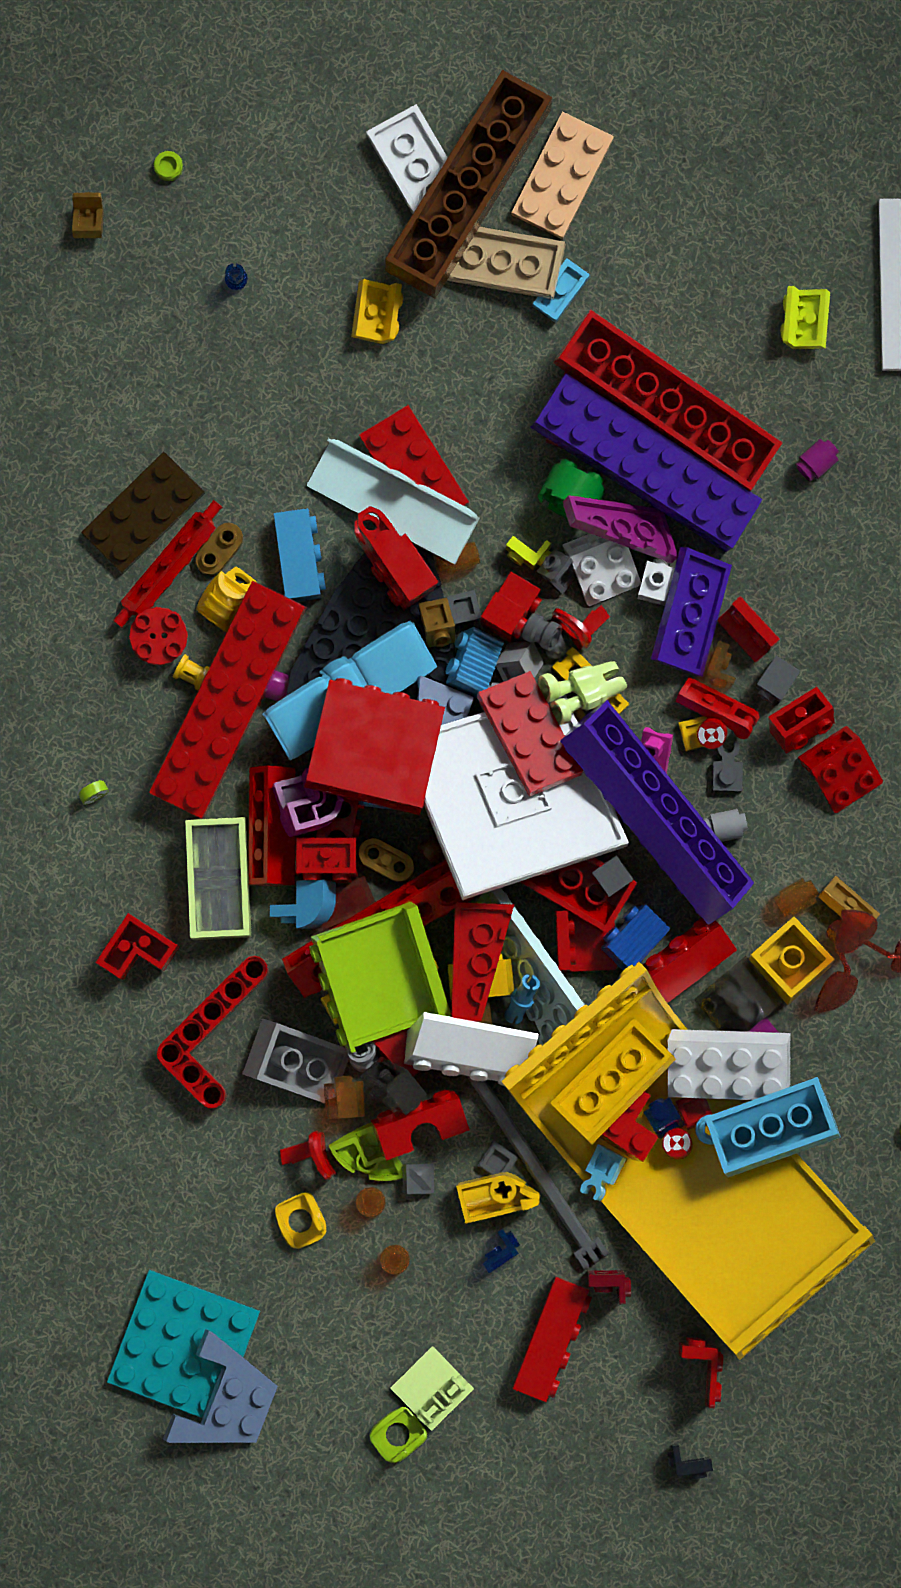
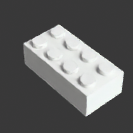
[668,1029,790,1100]

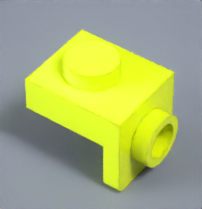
[506,536,551,570]

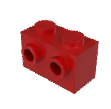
[768,686,835,754]

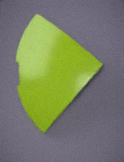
[329,1123,403,1181]

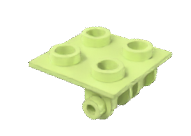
[390,1346,474,1431]

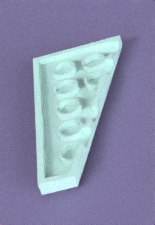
[477,888,584,1046]

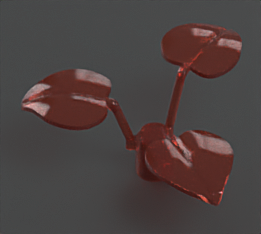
[814,910,901,1013]

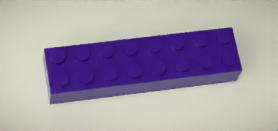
[530,373,763,552]
[560,700,754,925]

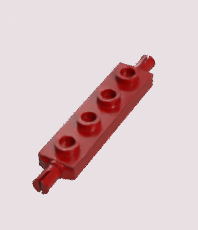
[113,500,223,628]

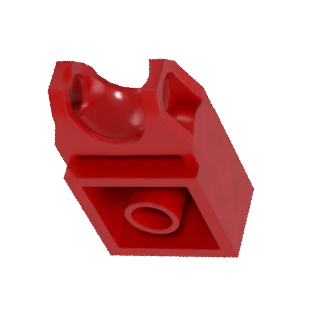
[354,506,438,610]

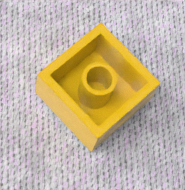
[748,917,835,1005]

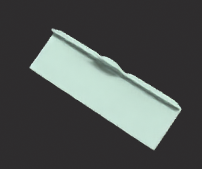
[307,438,480,564]

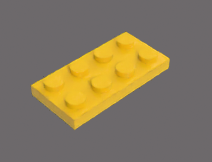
[550,1019,676,1144]

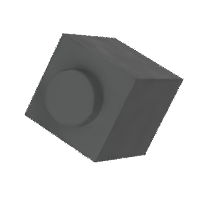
[755,655,800,704]

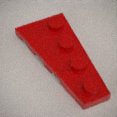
[451,902,515,1023]

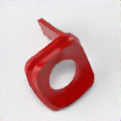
[551,605,610,650]
[280,1131,336,1180]

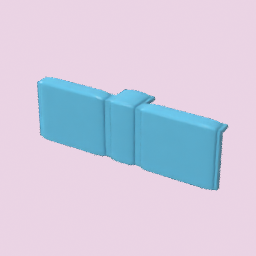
[262,621,437,760]

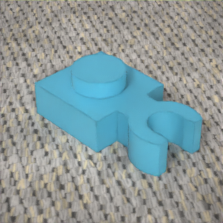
[580,1144,627,1201]

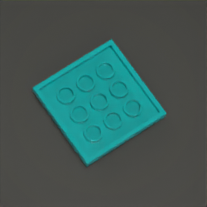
[107,1270,260,1418]

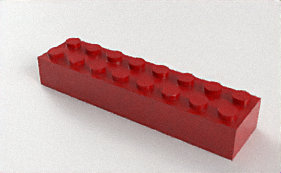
[553,310,783,491]
[149,581,307,819]

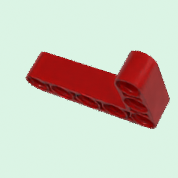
[157,956,269,1109]

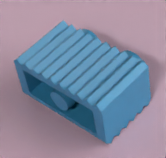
[446,627,504,698]

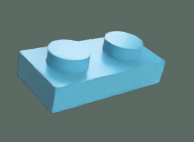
[533,258,590,323]

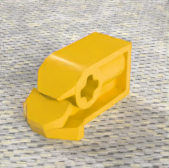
[456,1172,540,1224]

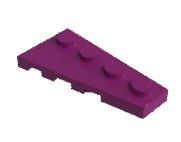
[563,495,678,563]

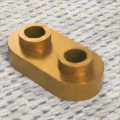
[196,523,243,576]
[359,838,414,882]

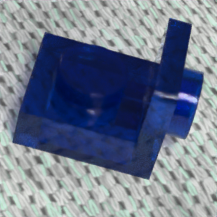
[483,1229,520,1273]

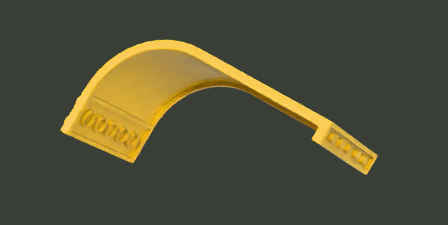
[501,962,875,1360]

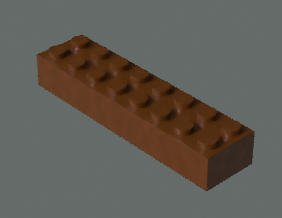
[385,70,552,299]

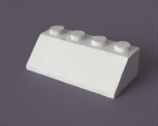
[404,1012,538,1086]

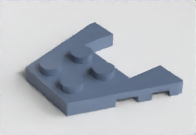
[163,1329,278,1443]

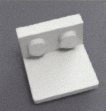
[563,534,641,606]

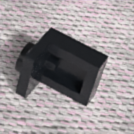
[667,1444,713,1480]

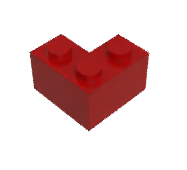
[481,572,543,642]
[95,913,180,980]
[599,1091,658,1162]

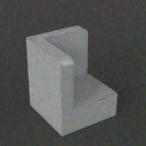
[496,641,543,681]

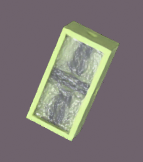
[185,817,251,940]

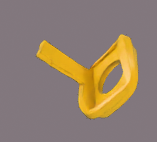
[275,1192,326,1249]

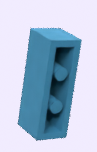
[274,508,326,602]

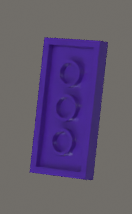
[651,547,732,677]

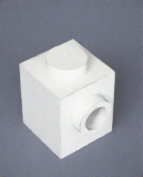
[637,559,675,606]

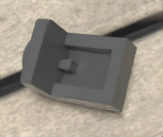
[536,549,577,594]

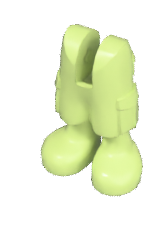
[538,661,627,725]

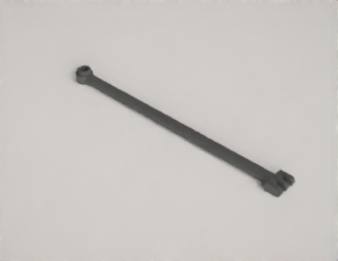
[466,1075,609,1270]

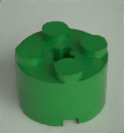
[537,459,605,519]

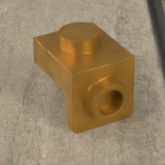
[72,192,103,238]

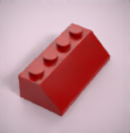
[520,857,637,933]

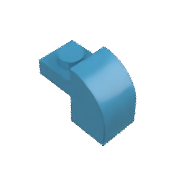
[270,880,336,930]

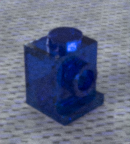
[644,1097,685,1139]

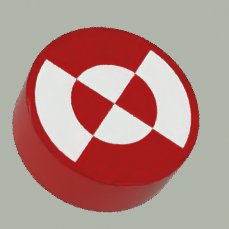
[697,718,728,749]
[662,1128,693,1160]

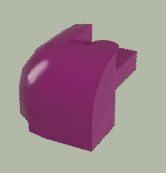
[272,768,344,837]

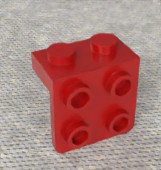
[678,1337,723,1409]

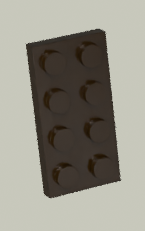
[81,451,205,574]

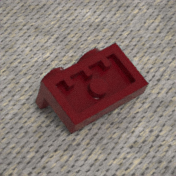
[587,1270,631,1305]

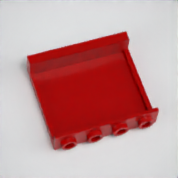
[304,678,445,815]

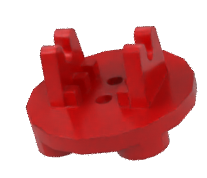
[129,607,188,665]

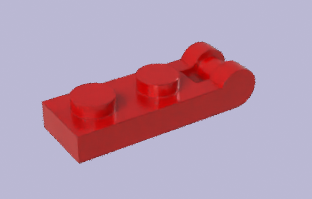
[675,677,760,739]

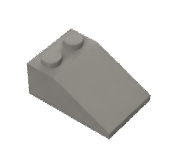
[243,1019,349,1106]

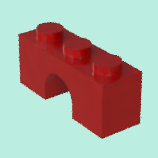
[371,1090,470,1161]

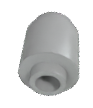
[703,809,748,842]

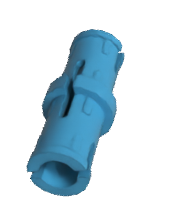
[504,974,540,1024]

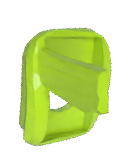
[369,1407,427,1463]

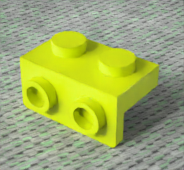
[780,286,830,349]

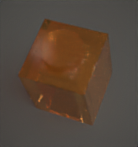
[324,1076,365,1119]

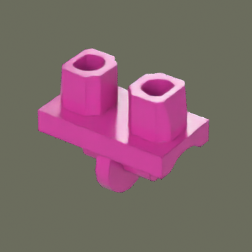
[641,727,673,774]

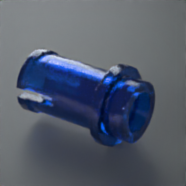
[225,263,248,290]

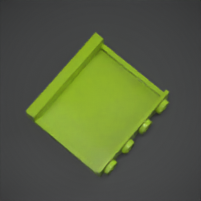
[309,902,451,1053]

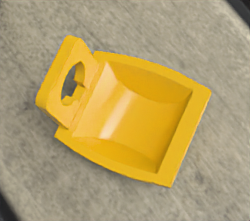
[196,567,258,633]

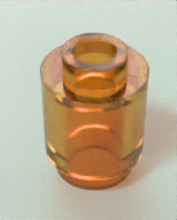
[435,541,480,576]
[773,878,819,918]

